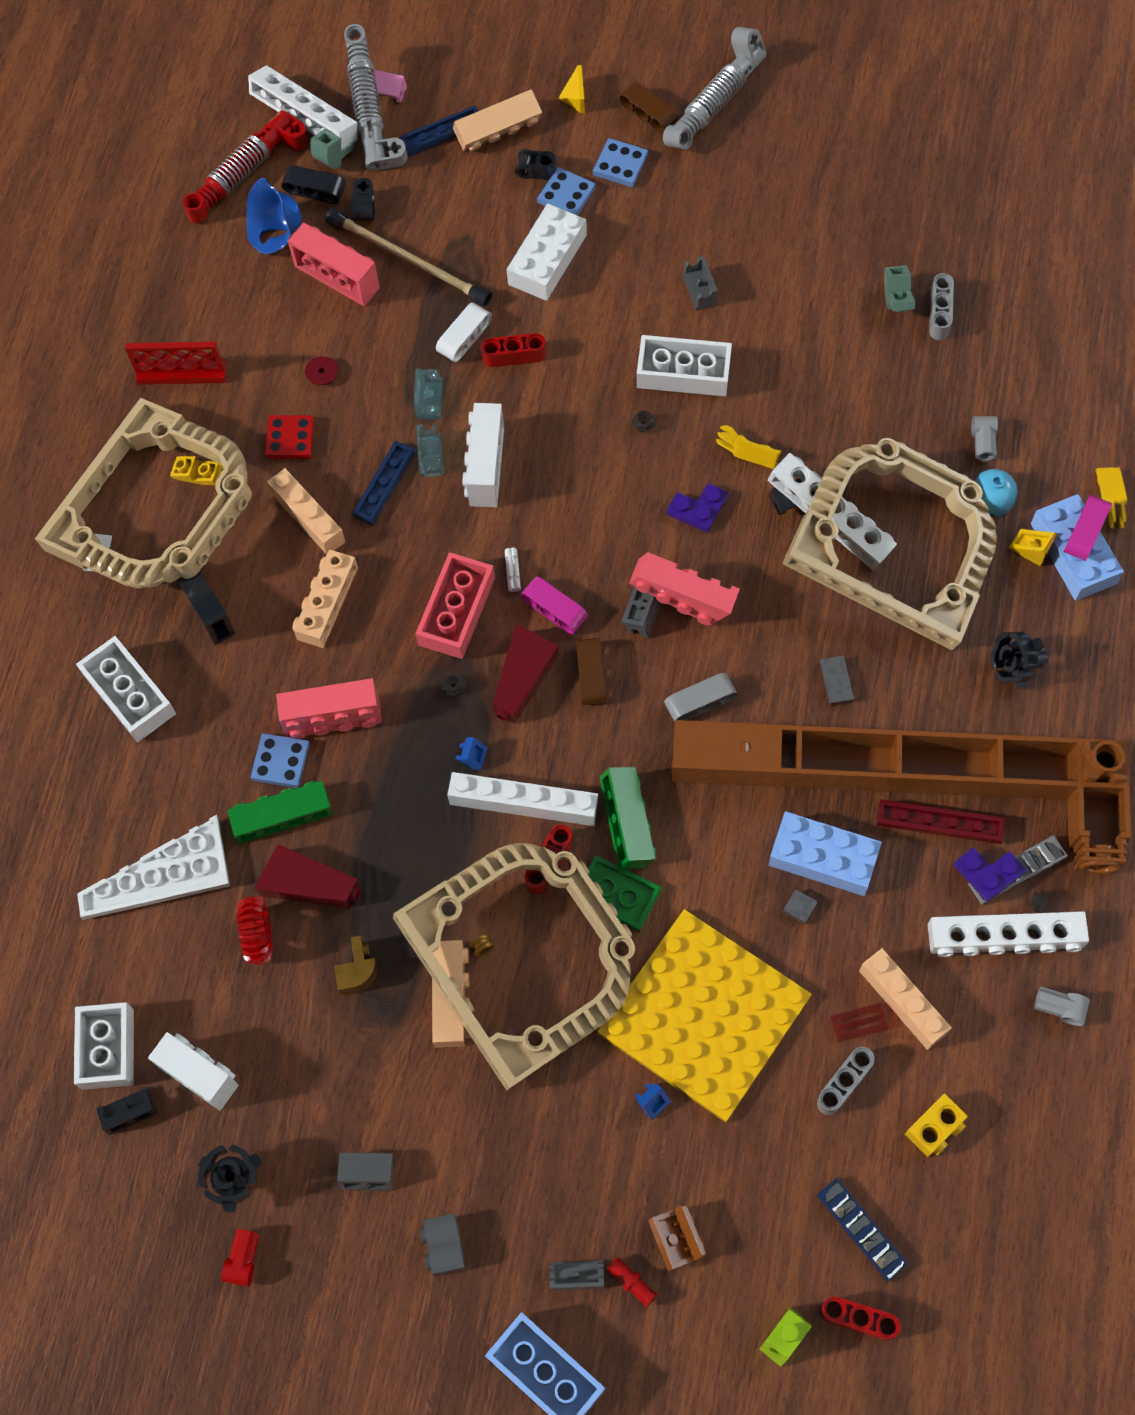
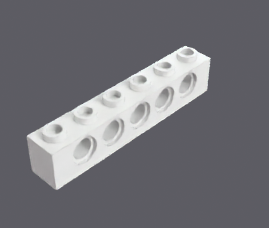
[248,65,357,150]
[767,453,897,571]
[928,912,1089,957]

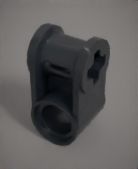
[515,149,557,180]
[351,178,375,221]

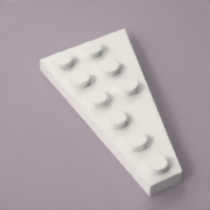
[77,814,230,920]

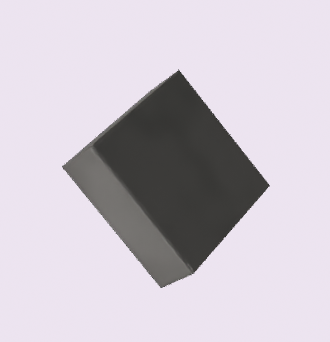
[783,889,817,925]

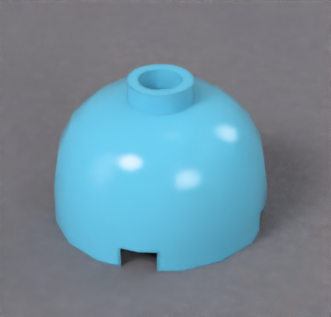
[974,469,1017,517]

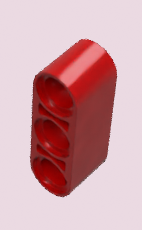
[481,333,546,367]
[524,824,573,895]
[820,1296,901,1341]

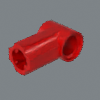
[221,1229,260,1287]

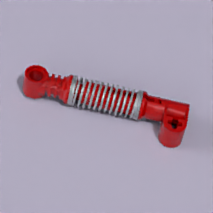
[182,110,309,224]

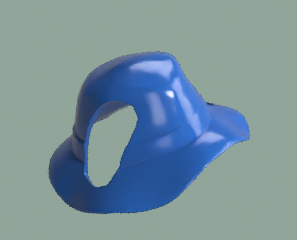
[246,178,301,254]

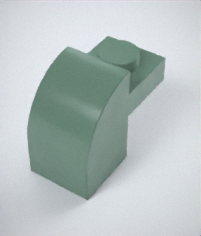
[311,129,355,169]
[884,265,915,312]

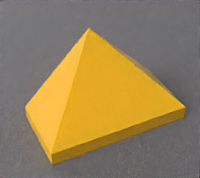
[559,65,585,113]
[1009,529,1057,567]

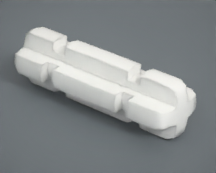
[505,548,521,592]

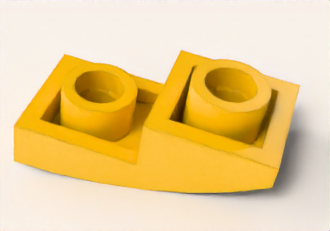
[170,456,223,486]

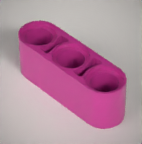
[1063,494,1113,561]
[521,577,588,634]

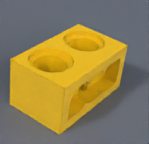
[905,1093,968,1157]

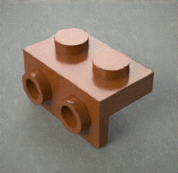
[648,1204,706,1272]

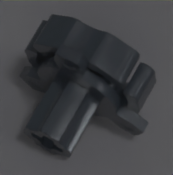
[991,632,1049,689]
[198,1145,263,1213]

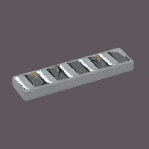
[968,835,1068,905]

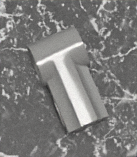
[971,416,998,462]
[1034,986,1090,1026]

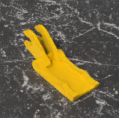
[716,425,781,469]
[1095,467,1127,528]

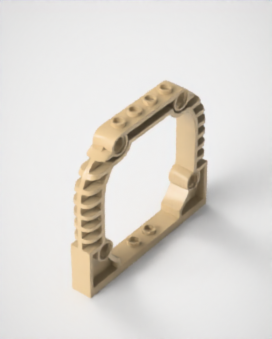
[35,398,252,589]
[782,438,997,650]
[393,843,635,1091]

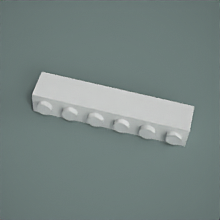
[447,772,599,826]

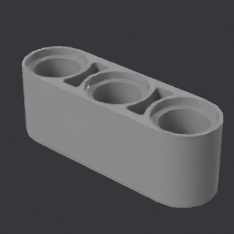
[929,273,954,340]
[664,673,738,722]
[817,1047,875,1115]

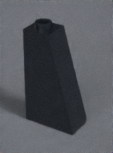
[177,571,236,645]

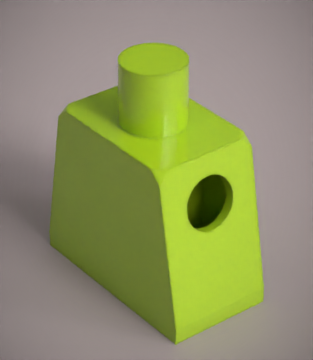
[759,1307,812,1367]

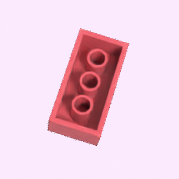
[288,222,380,307]
[415,552,495,659]
[276,678,382,739]

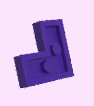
[666,483,729,533]
[953,847,1027,903]

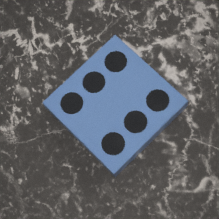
[593,138,648,188]
[537,167,596,216]
[250,733,310,788]

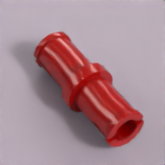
[606,1257,658,1308]

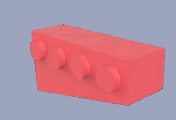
[629,552,740,626]

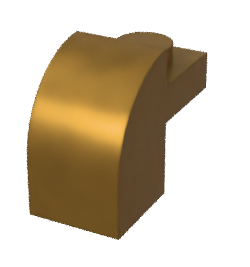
[334,936,378,996]

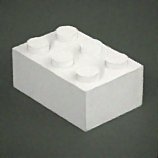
[74,1002,134,1090]
[148,1032,239,1111]

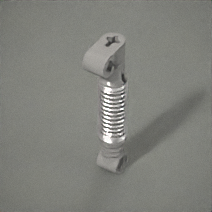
[344,24,408,171]
[663,27,767,150]

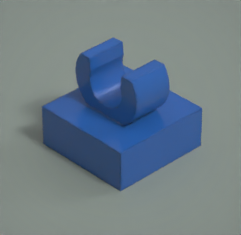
[456,737,488,770]
[635,1083,671,1120]

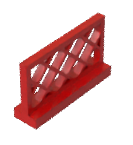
[125,341,227,385]

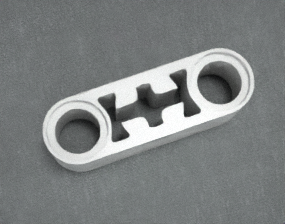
[436,302,492,362]

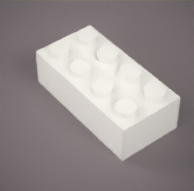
[507,203,587,301]
[637,335,732,396]
[463,403,504,507]
[76,636,176,743]

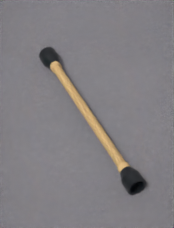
[325,207,493,307]

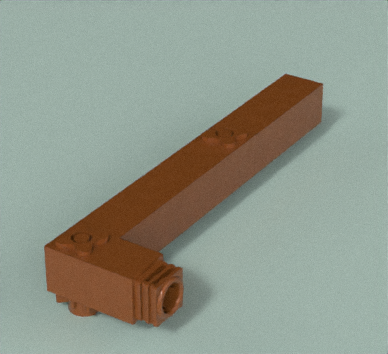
[672,720,1131,874]

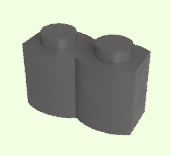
[420,1213,466,1277]

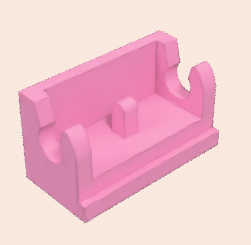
[373,70,407,103]

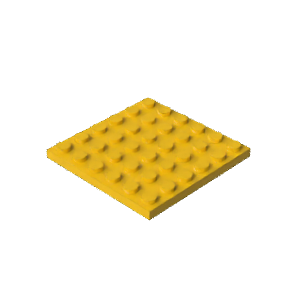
[597,909,812,1122]

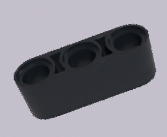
[281,165,346,204]

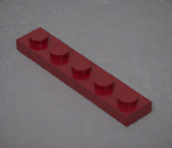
[876,799,1005,844]

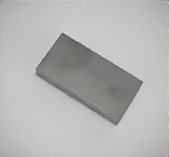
[819,655,854,706]

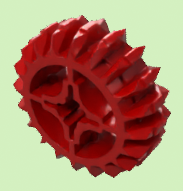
[237,896,273,965]

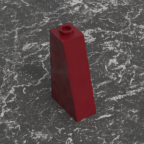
[493,624,559,724]
[254,844,361,908]

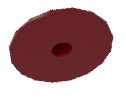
[305,356,338,385]

